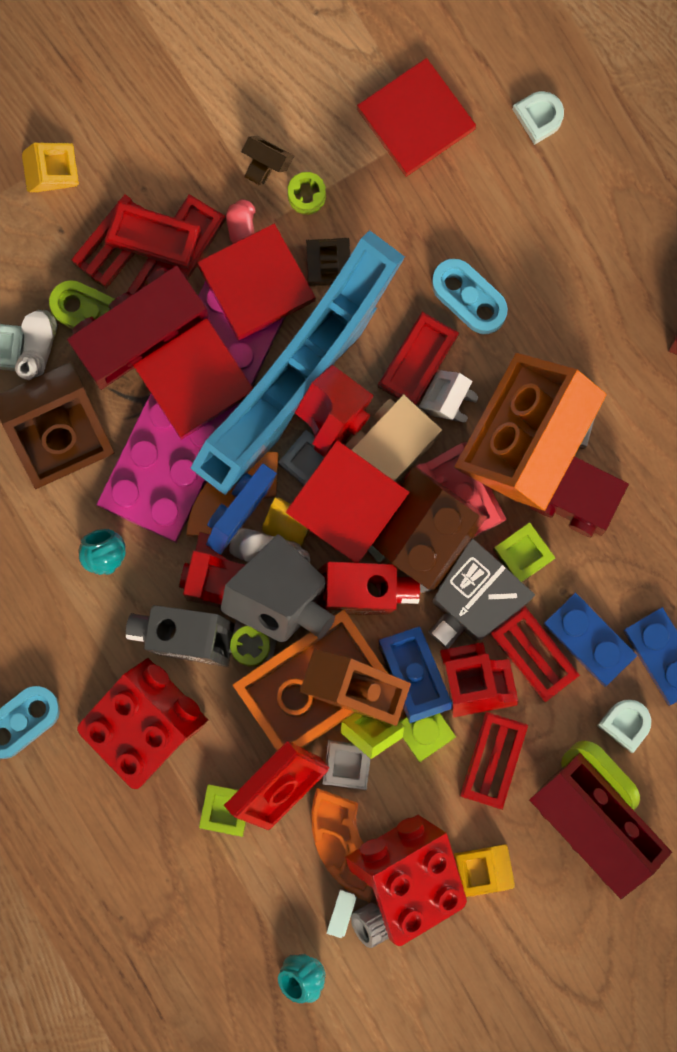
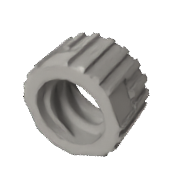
[351,903,389,948]

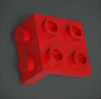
[77,658,209,789]
[345,814,467,946]

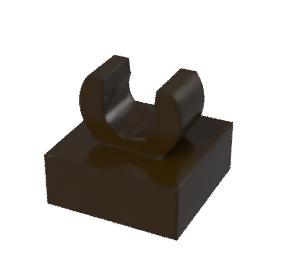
[241,136,294,185]
[306,238,350,286]

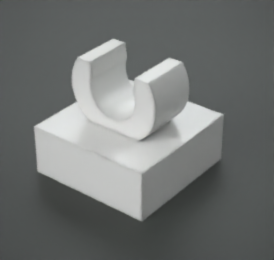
[418,370,478,422]

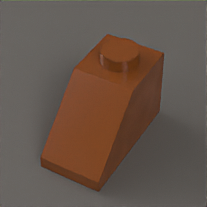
[300,649,411,726]

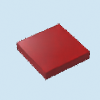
[357,58,476,177]
[197,223,316,341]
[133,318,253,440]
[285,440,410,563]
[224,741,330,830]

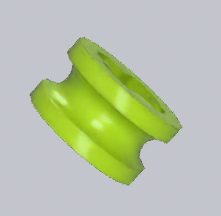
[288,172,326,215]
[230,626,270,667]

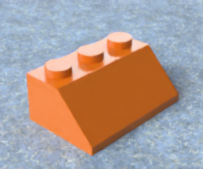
[454,353,607,511]

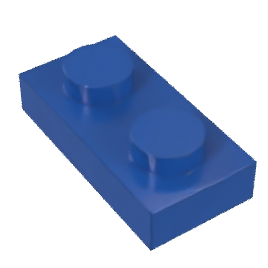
[206,463,277,555]
[543,592,638,687]
[623,607,677,706]
[379,626,452,723]

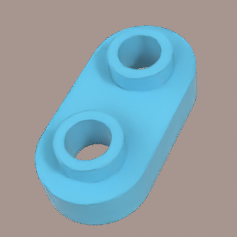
[432,259,508,334]
[0,686,60,759]

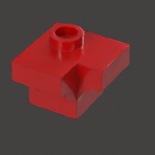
[295,364,374,457]
[179,532,245,608]
[440,642,518,718]

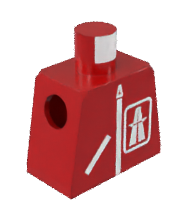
[317,562,420,615]

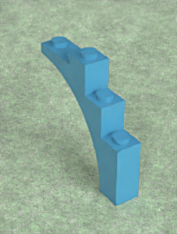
[190,230,405,495]

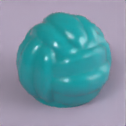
[78,529,126,575]
[278,954,326,1003]

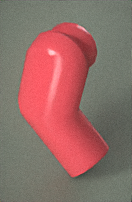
[226,199,256,244]

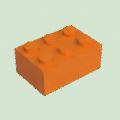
[233,610,387,751]

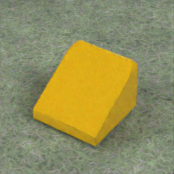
[22,143,79,192]
[262,497,310,547]
[454,844,515,897]

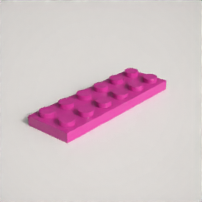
[96,281,286,544]

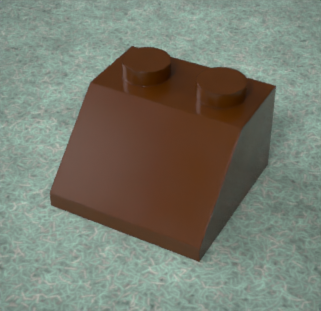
[0,361,115,490]
[372,466,487,590]

